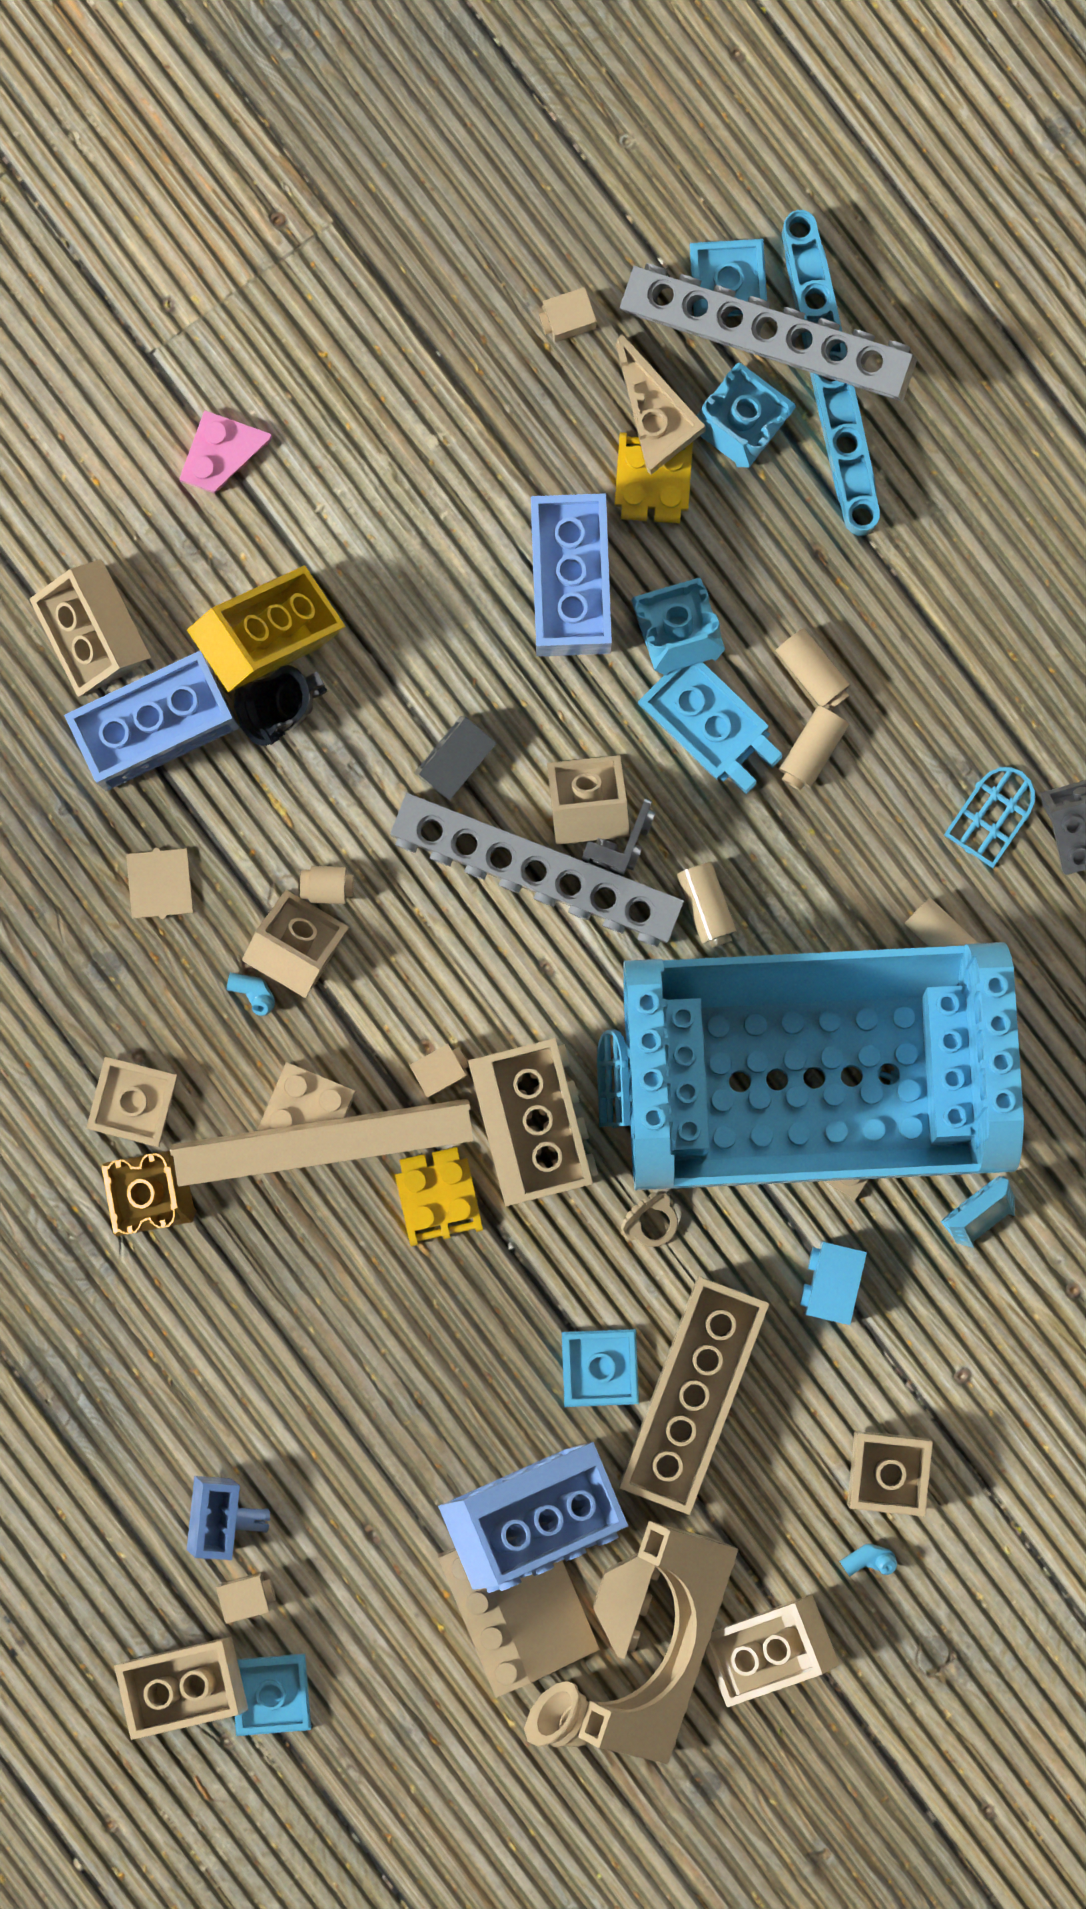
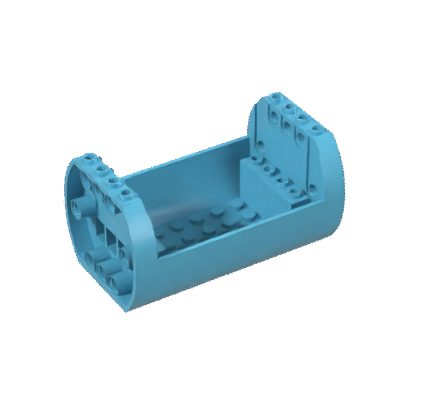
[623,942,1024,1191]

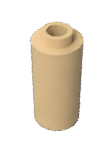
[775,628,850,709]
[779,706,849,791]
[677,861,737,948]
[904,897,978,947]

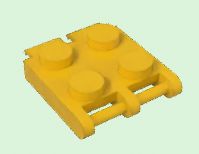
[615,432,693,523]
[395,1147,483,1247]

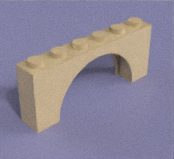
[578,1521,738,1764]

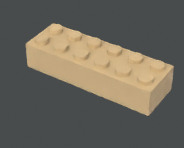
[619,1276,770,1515]

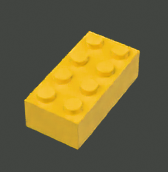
[187,565,346,692]

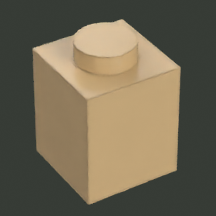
[538,287,597,343]
[409,1044,469,1098]
[216,1572,276,1624]

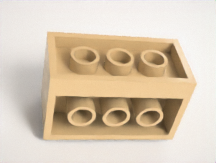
[468,1038,598,1207]

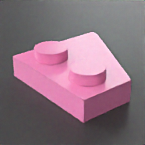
[179,410,272,494]

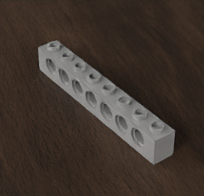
[620,263,917,402]
[390,793,684,947]

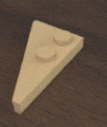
[616,334,706,475]

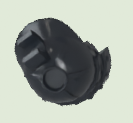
[234,665,327,746]

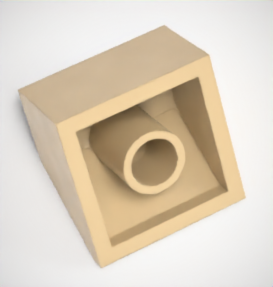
[547,755,630,845]
[242,890,349,998]

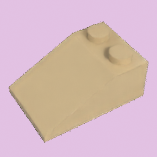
[705,1594,839,1707]

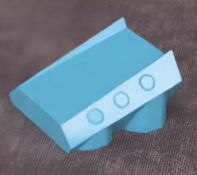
[696,363,796,468]
[631,578,725,676]
[940,1176,1015,1248]

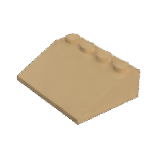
[438,1547,600,1698]

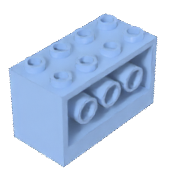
[531,493,612,657]
[64,651,240,791]
[438,1442,628,1593]

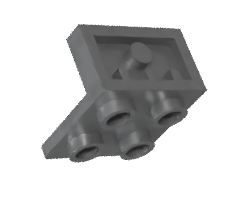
[1040,780,1086,875]
[582,799,656,876]

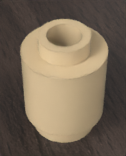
[300,866,354,904]

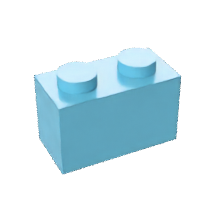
[800,1241,867,1325]

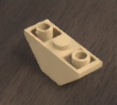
[593,1553,660,1659]

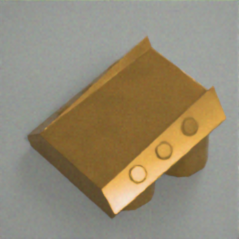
[102,1151,197,1236]

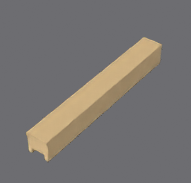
[170,1099,473,1187]

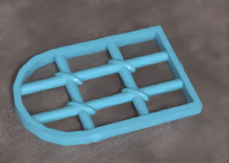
[944,767,1035,868]
[597,1029,631,1128]

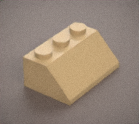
[29,559,151,697]

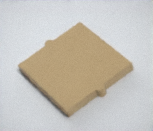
[126,848,193,920]

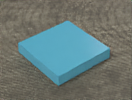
[689,239,767,317]
[562,1329,639,1407]
[235,1653,311,1736]

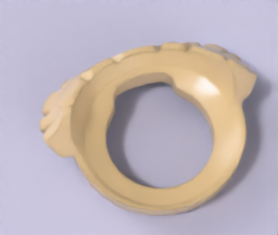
[621,1191,678,1247]

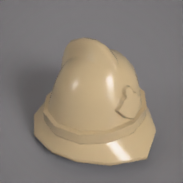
[524,1681,589,1747]

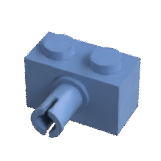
[187,1476,270,1560]

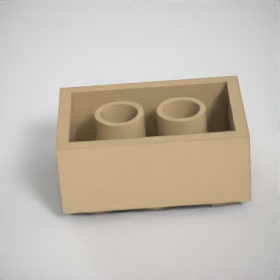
[114,1636,249,1740]

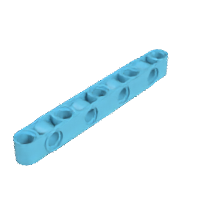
[782,210,880,536]

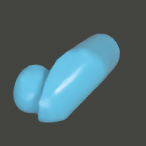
[227,972,275,1016]
[839,1544,897,1577]

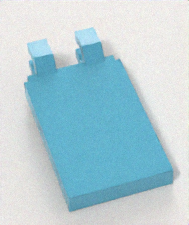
[638,662,782,794]

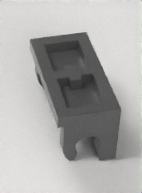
[414,716,497,800]

